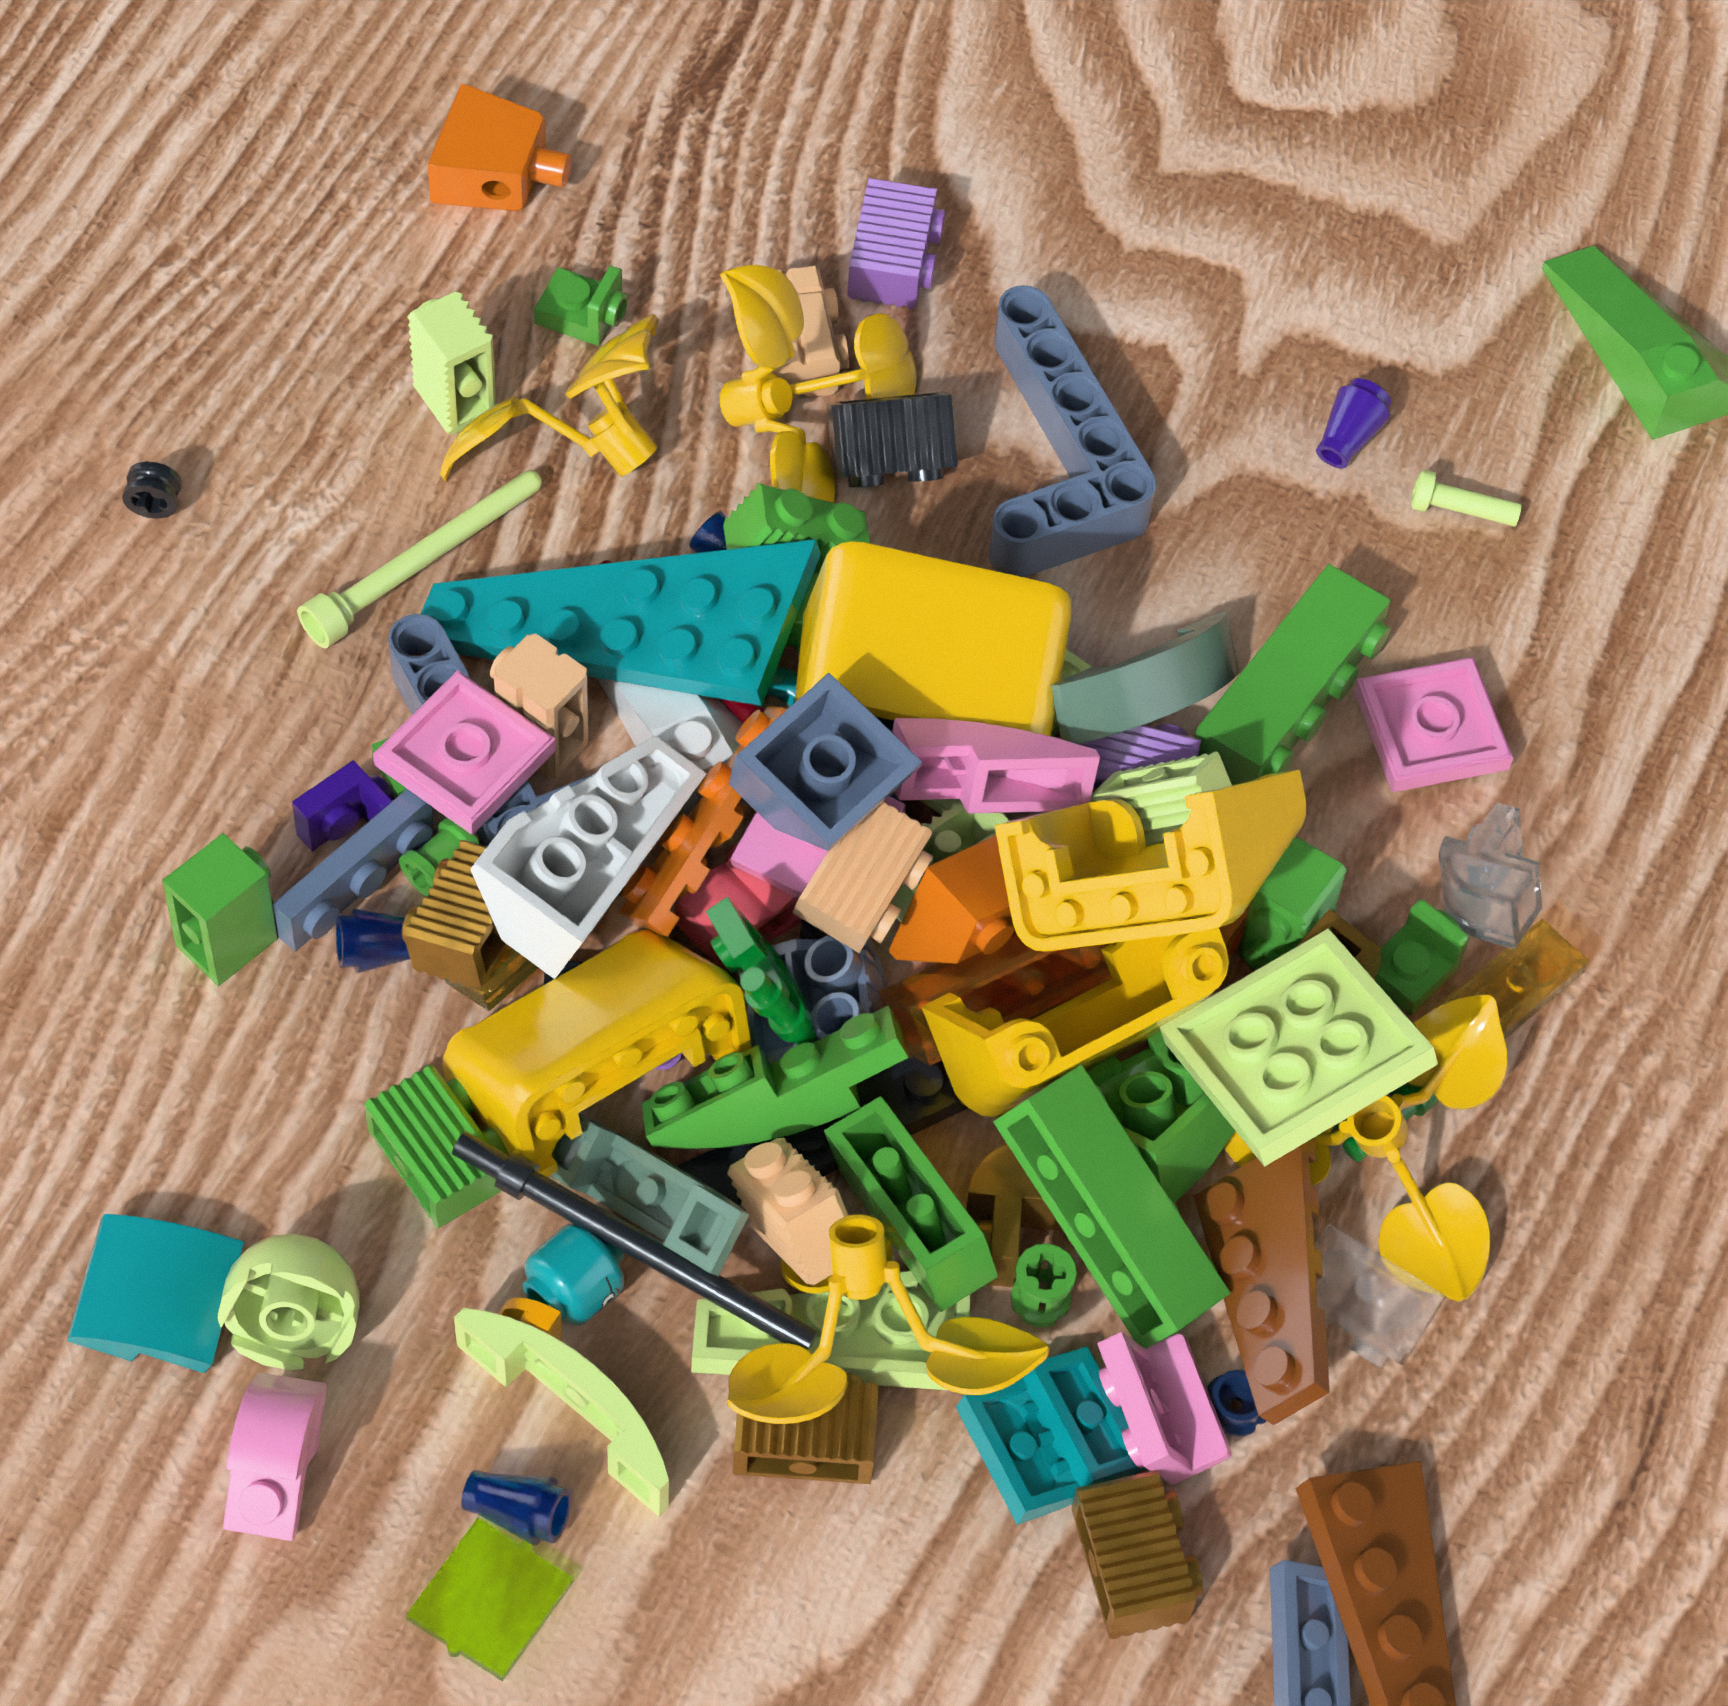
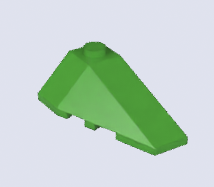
[1542,246,1728,440]
[1087,1031,1235,1203]

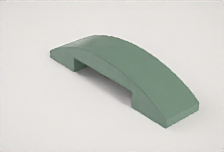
[1051,612,1239,744]
[550,1113,750,1276]

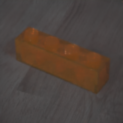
[879,928,1117,1066]

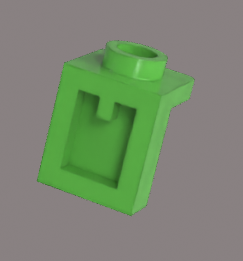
[534,265,628,346]
[1374,899,1469,1016]

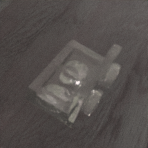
[1314,1224,1446,1369]

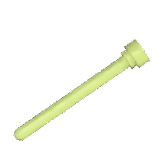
[297,470,542,648]

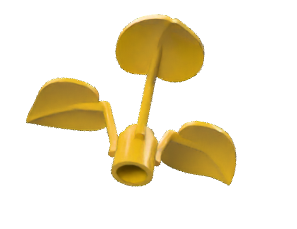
[720,265,917,503]
[440,314,658,482]
[1224,995,1508,1302]
[727,1215,1050,1424]

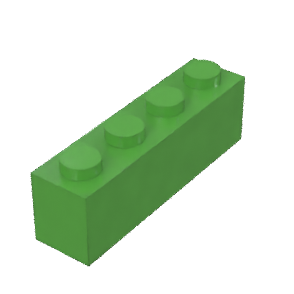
[1195,563,1391,785]
[993,1064,1231,1349]

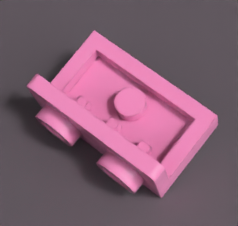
[1097,1332,1232,1486]

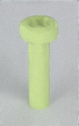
[1411,469,1522,527]

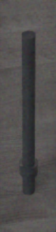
[452,1131,819,1351]

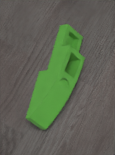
[641,1005,909,1149]

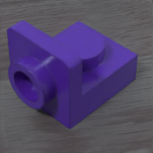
[292,760,396,852]

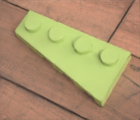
[691,1271,970,1390]

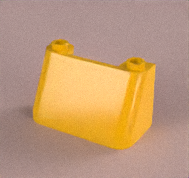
[795,541,1072,736]
[994,769,1306,952]
[921,928,1229,1117]
[443,930,752,1177]

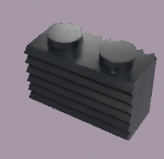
[827,391,957,488]

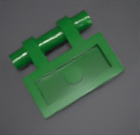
[705,897,816,1046]

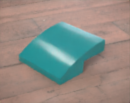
[66,1214,244,1374]
[956,1346,1146,1525]

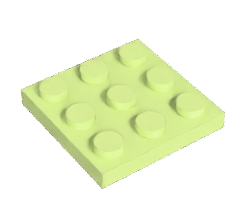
[1160,928,1438,1167]

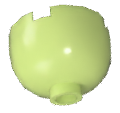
[217,1234,360,1370]

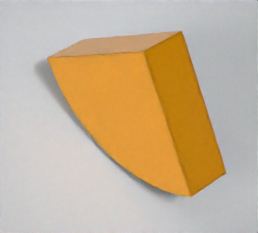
[498,1298,562,1341]

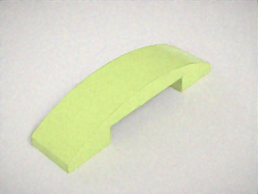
[454,1308,669,1517]

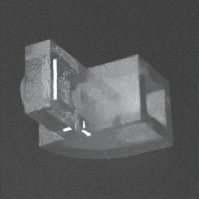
[1439,802,1542,949]

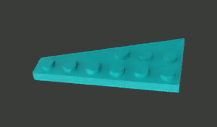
[420,539,821,706]

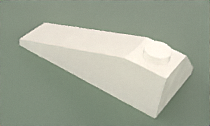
[597,678,743,818]
[470,735,707,979]

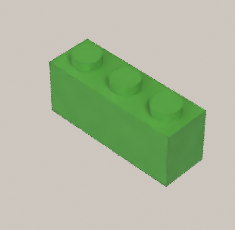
[824,1096,998,1312]

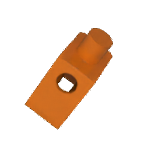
[428,84,572,211]

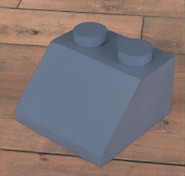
[729,672,922,851]

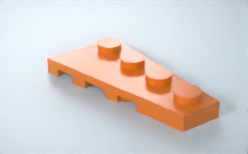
[618,707,787,937]

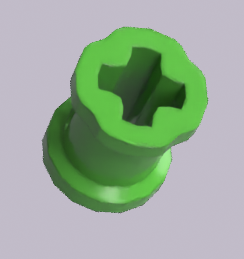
[399,817,480,897]
[1010,1243,1077,1328]

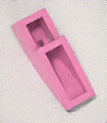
[892,718,1100,814]

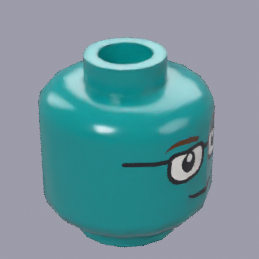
[522,1224,625,1325]

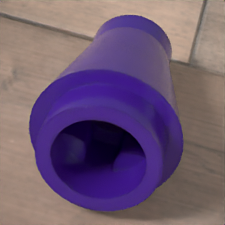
[1316,378,1392,469]

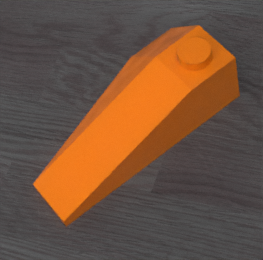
[888,788,1097,964]

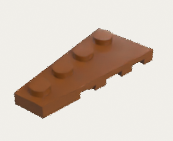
[1193,1138,1330,1425]
[1295,1461,1456,1706]

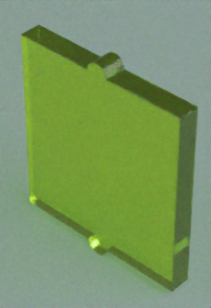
[406,1517,574,1682]

